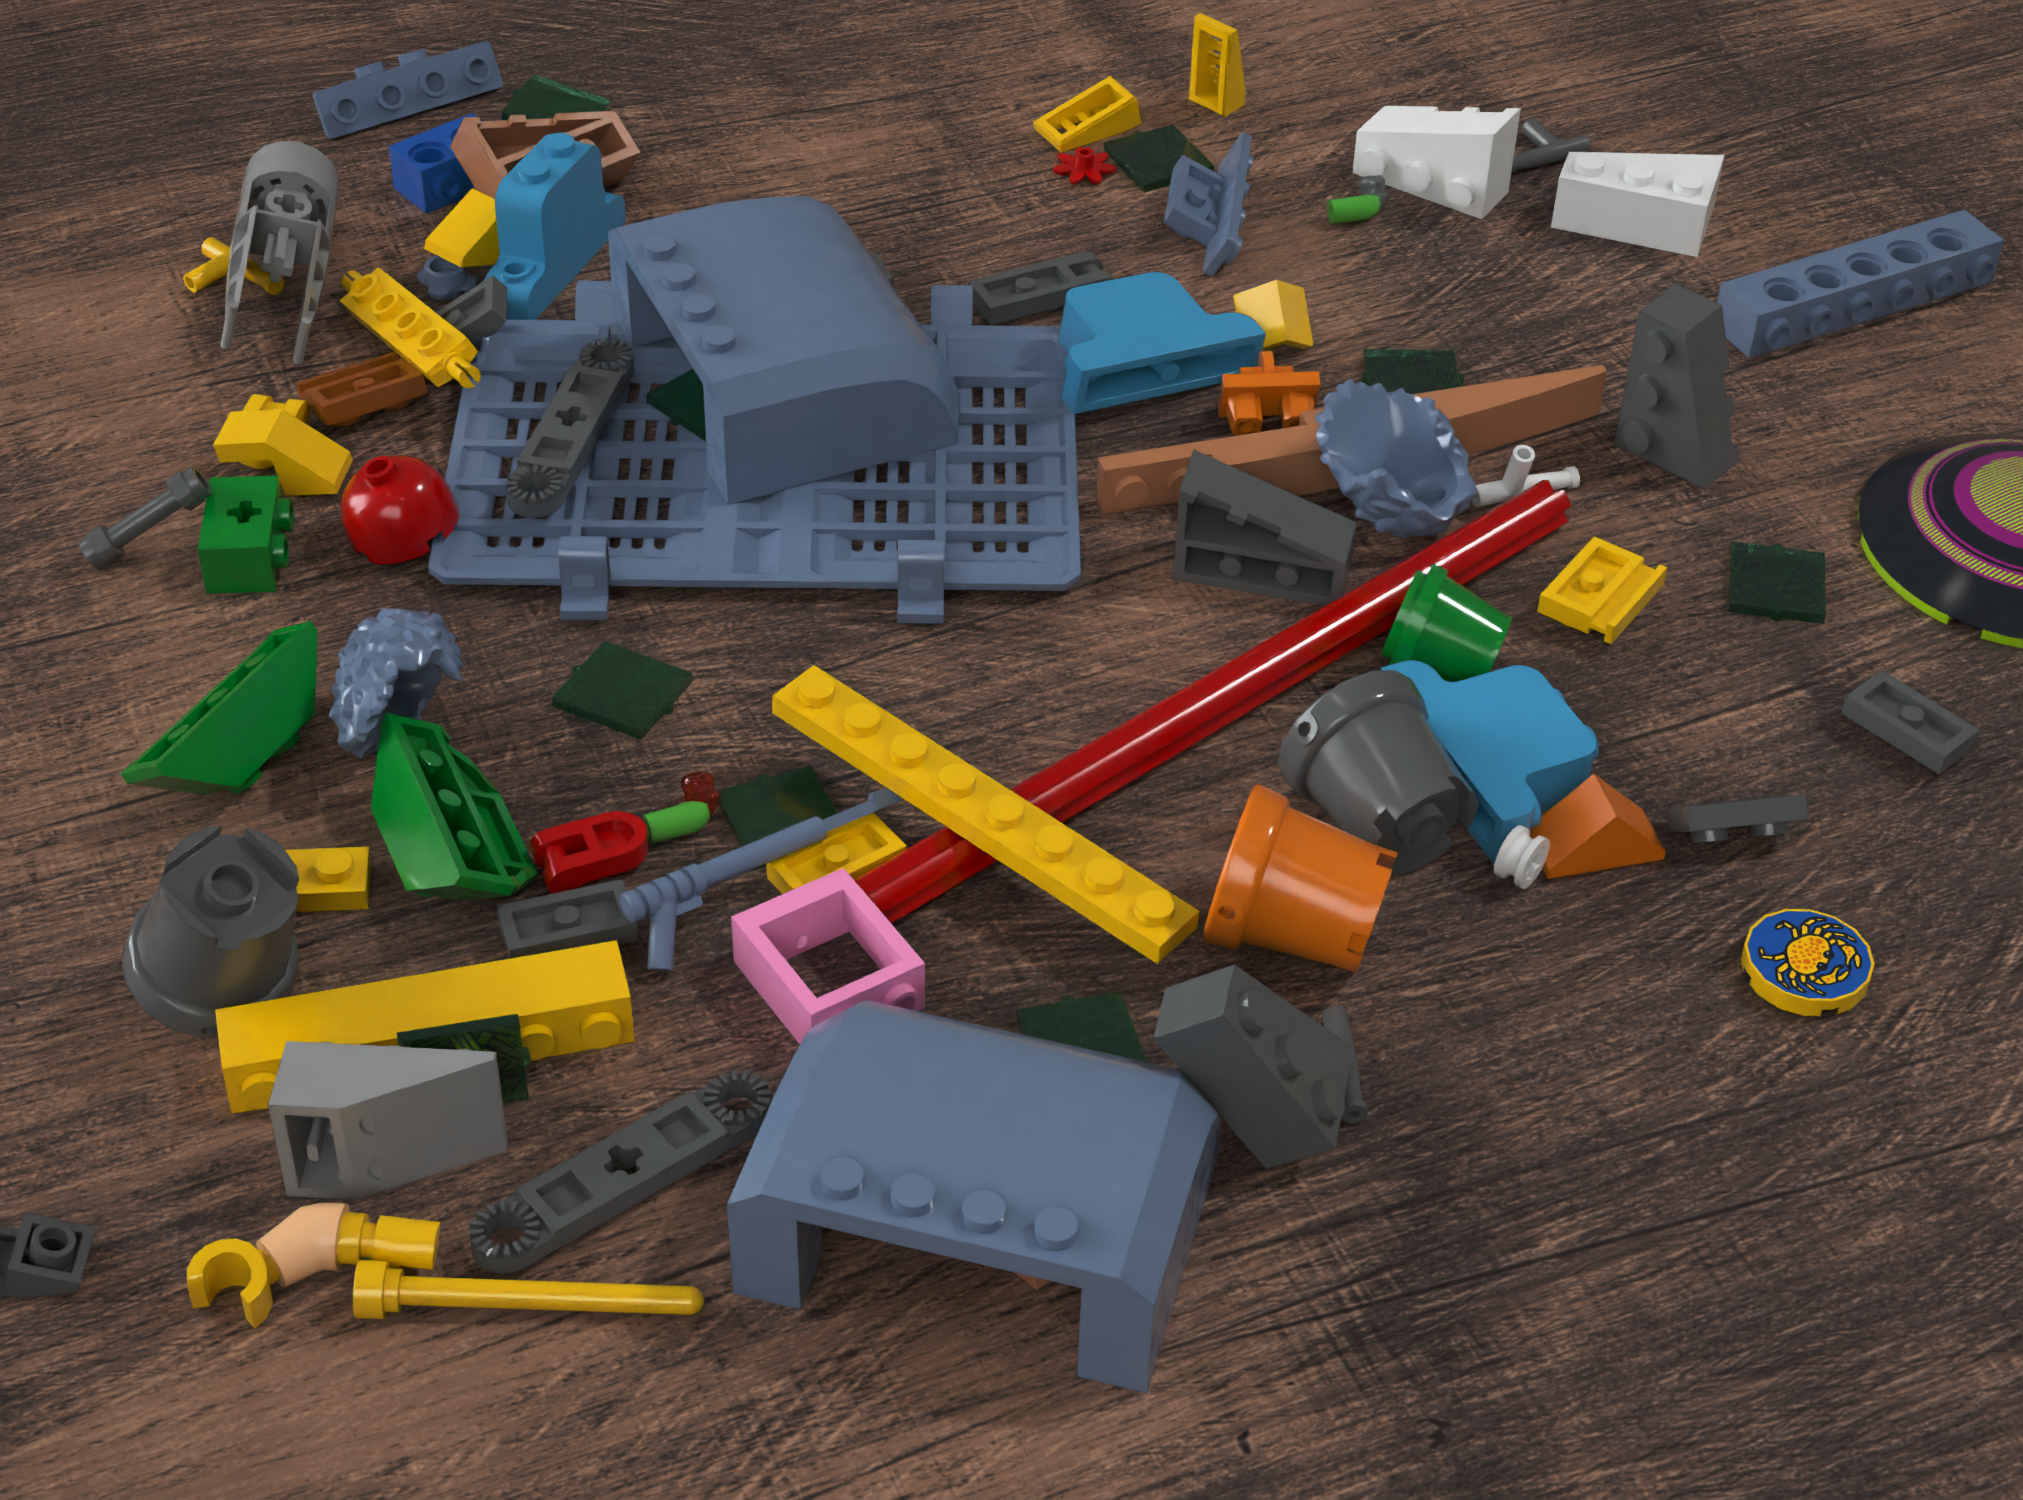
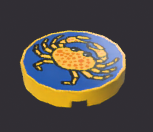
[1740,909,1875,1016]

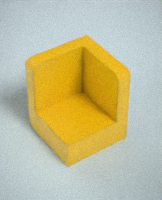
[1233,280,1313,351]

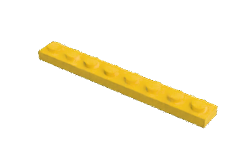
[772,665,1200,964]

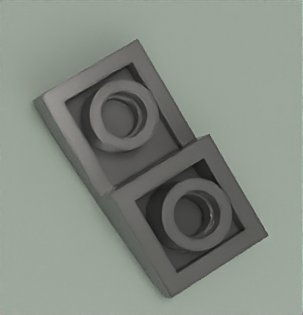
[0,1212,96,1297]

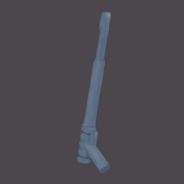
[619,788,902,972]

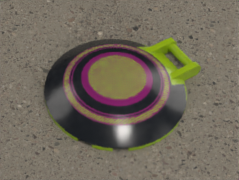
[1857,434,2023,648]

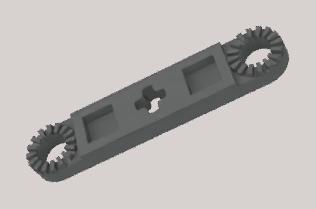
[506,337,635,518]
[469,1070,772,1273]

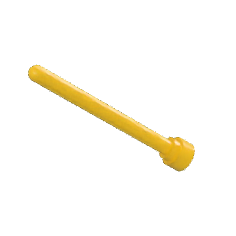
[353,1260,704,1319]

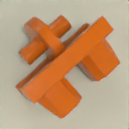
[1217,351,1321,436]

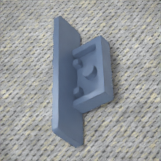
[313,41,503,139]
[1164,132,1254,277]

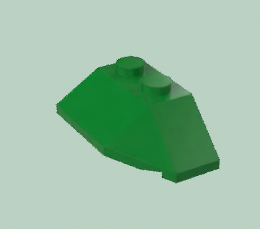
[120,621,318,795]
[371,713,538,901]

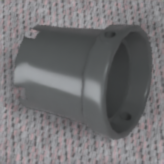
[1277,670,1479,875]
[121,826,299,1039]

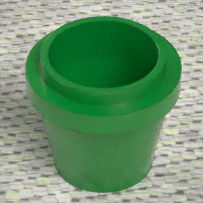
[1380,563,1512,682]

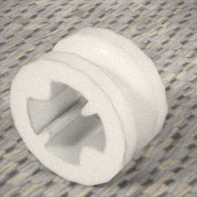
[1494,825,1550,889]

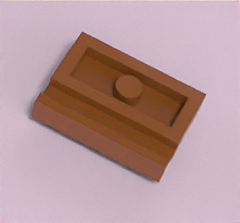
[295,351,428,427]

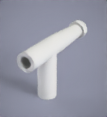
[1472,445,1580,507]

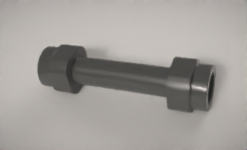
[78,465,213,570]

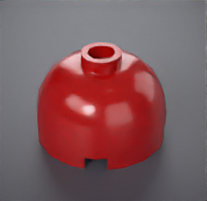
[341,455,459,565]

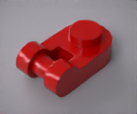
[529,811,649,894]

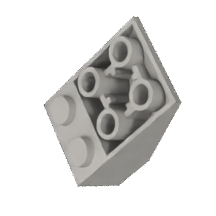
[268,1041,508,1200]

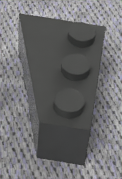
[1614,283,1740,489]
[1173,449,1357,606]
[1154,964,1354,1169]

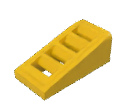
[1189,13,1246,117]
[1033,76,1142,153]

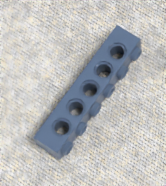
[1717,209,2004,358]

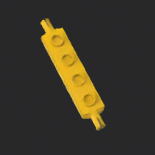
[340,267,481,388]

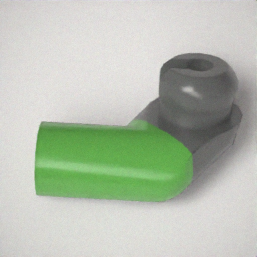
[1327,175,1389,224]

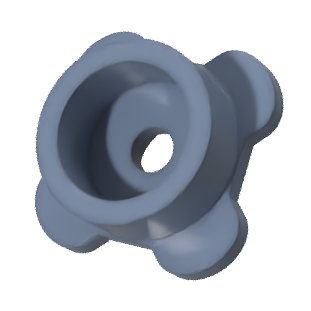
[417,255,477,300]

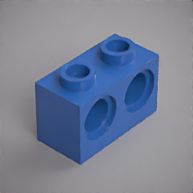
[389,113,482,214]

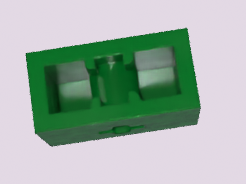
[198,476,294,594]

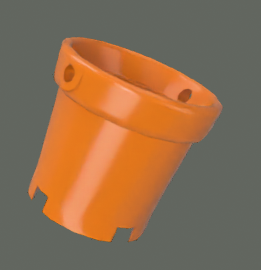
[1202,784,1398,973]

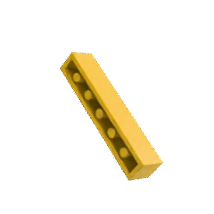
[215,940,635,1114]

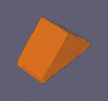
[1530,774,1666,879]

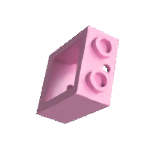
[731,868,925,1044]

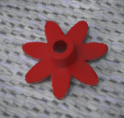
[1053,147,1116,185]

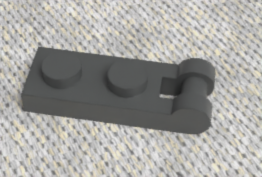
[968,251,1115,325]

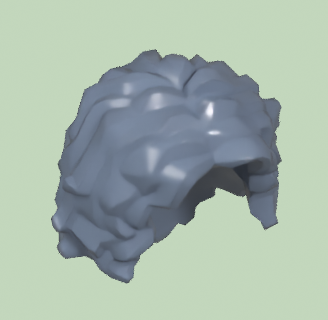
[1315,379,1477,538]
[329,608,464,758]

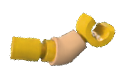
[187,1203,440,1329]

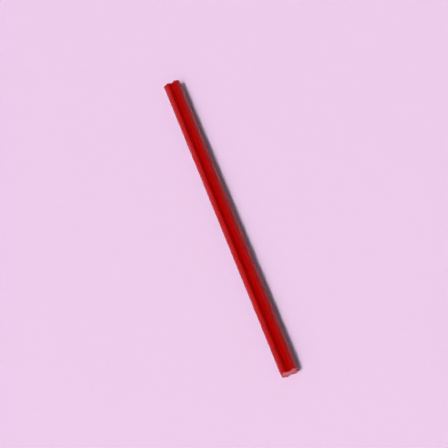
[854,480,1571,924]

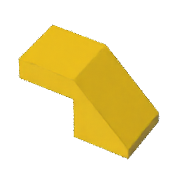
[213,409,353,496]

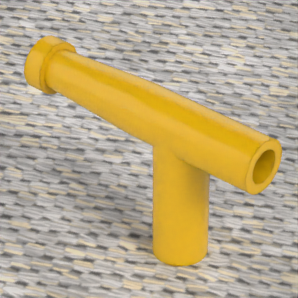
[183,237,285,295]

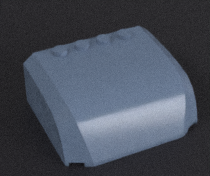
[608,196,961,505]
[727,1000,1222,1393]

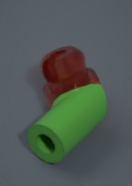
[643,771,720,844]

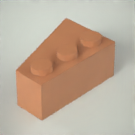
[450,111,640,199]

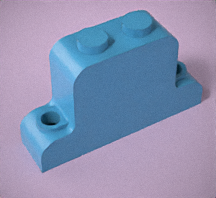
[484,133,626,320]
[1058,272,1266,414]
[1381,660,1599,864]

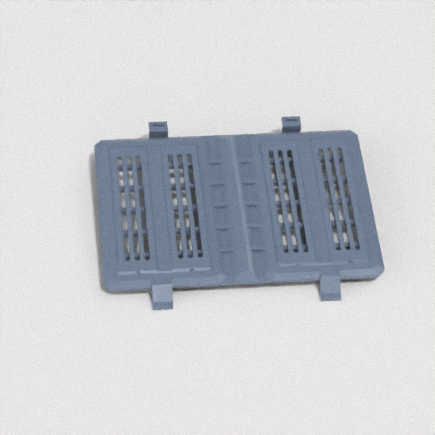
[428,281,1081,623]

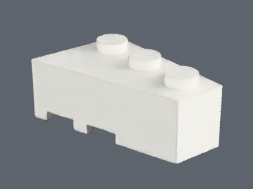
[1352,106,1521,219]
[1551,152,1725,257]

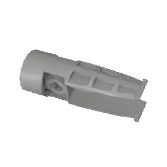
[220,141,339,365]

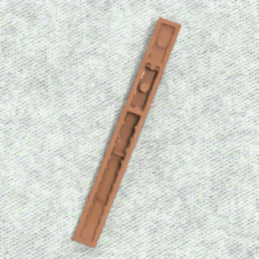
[1096,365,1607,514]

